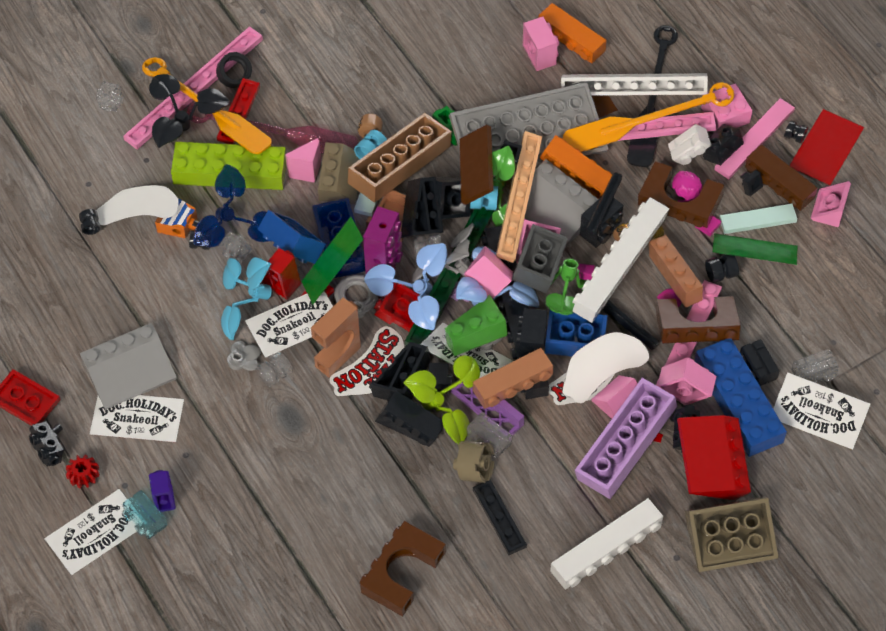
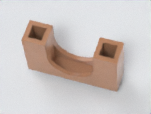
[311,297,361,378]

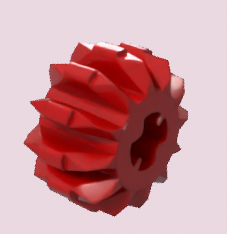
[66,454,100,489]

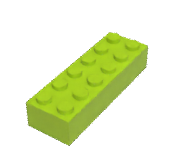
[171,142,286,190]

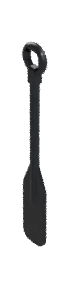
[627,25,678,167]

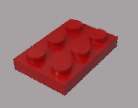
[0,369,61,426]

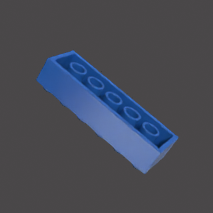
[694,339,787,457]

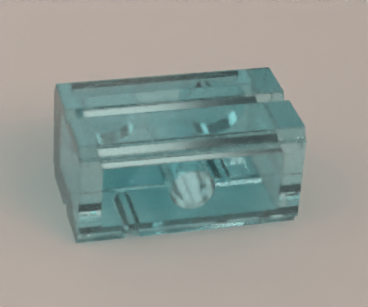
[122,490,167,539]

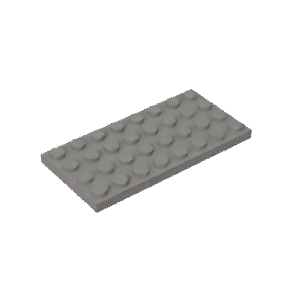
[449,82,609,178]

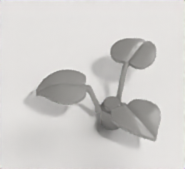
[411,223,474,284]

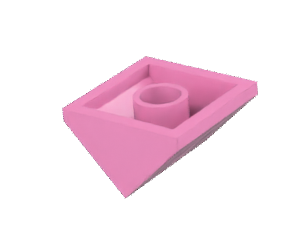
[285,138,321,183]
[811,181,851,227]
[464,246,513,299]
[591,375,637,419]

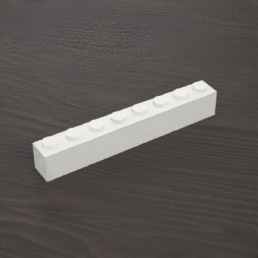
[561,73,708,95]
[572,198,669,323]

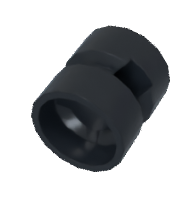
[705,254,739,283]

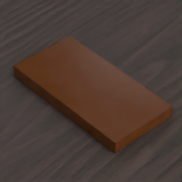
[459,124,494,205]

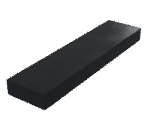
[473,479,527,556]

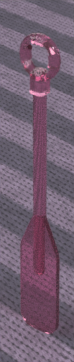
[187,102,358,154]

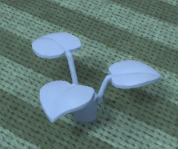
[364,243,447,330]
[456,246,539,308]

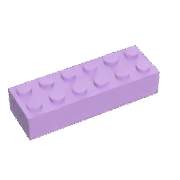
[575,378,677,499]

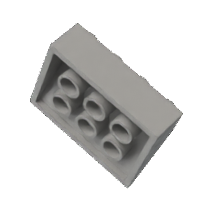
[525,159,598,247]
[80,323,177,410]

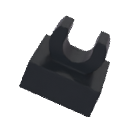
[740,170,763,197]

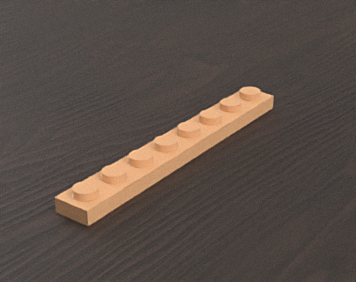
[496,131,542,263]

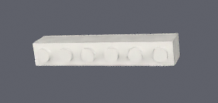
[550,498,663,590]

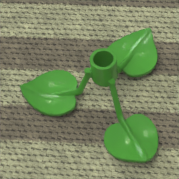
[460,146,515,227]
[545,259,591,315]

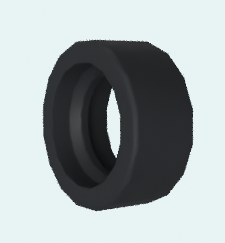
[216,52,252,88]

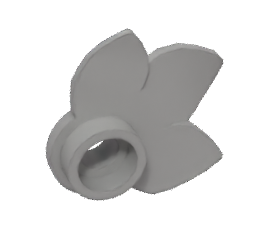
[227,340,261,371]

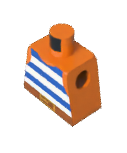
[155,198,203,238]

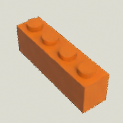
[538,3,607,64]
[539,135,612,199]

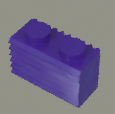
[149,470,176,513]

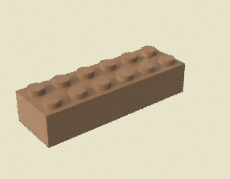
[348,113,452,203]

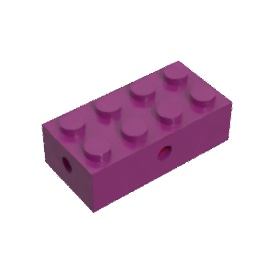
[363,206,403,274]

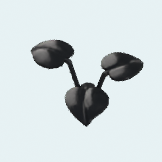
[149,74,230,148]

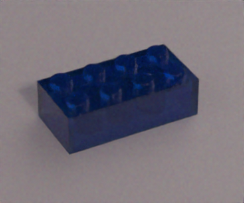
[312,198,365,278]

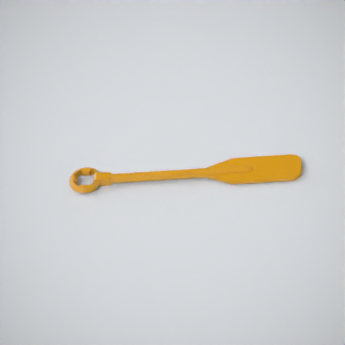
[142,57,272,154]
[563,82,734,152]

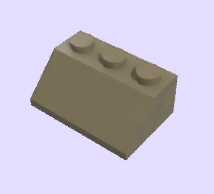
[318,142,360,204]

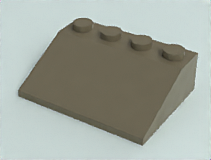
[684,497,778,572]

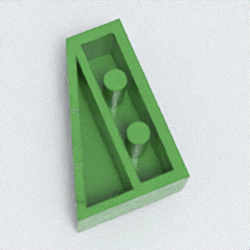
[445,295,507,356]

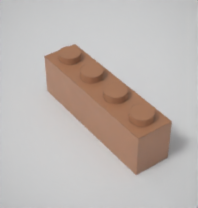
[649,235,703,307]
[473,348,553,409]

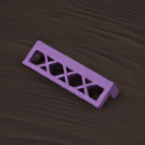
[451,382,524,440]

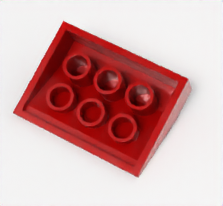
[677,415,751,501]

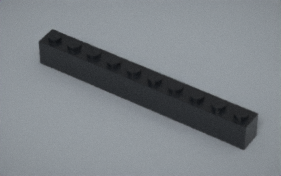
[481,226,549,400]

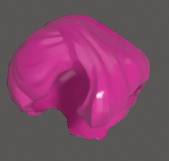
[672,171,703,202]

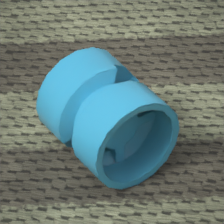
[354,130,387,159]
[470,186,498,211]

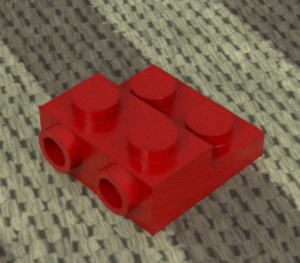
[374,282,419,332]

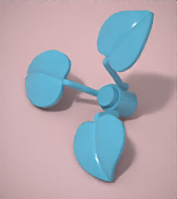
[221,257,272,340]

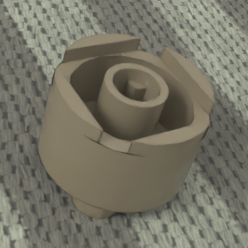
[453,441,495,483]

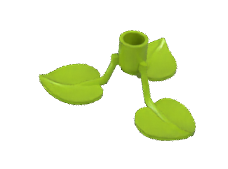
[404,355,480,445]

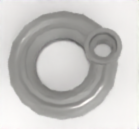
[334,274,379,318]

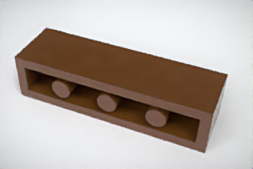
[745,144,818,211]

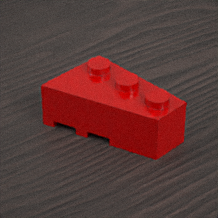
[261,248,301,300]

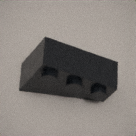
[401,177,444,238]
[369,342,431,401]
[375,391,443,447]

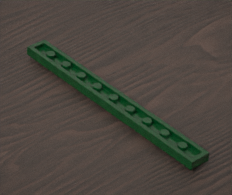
[405,200,498,345]

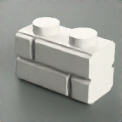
[668,124,711,165]

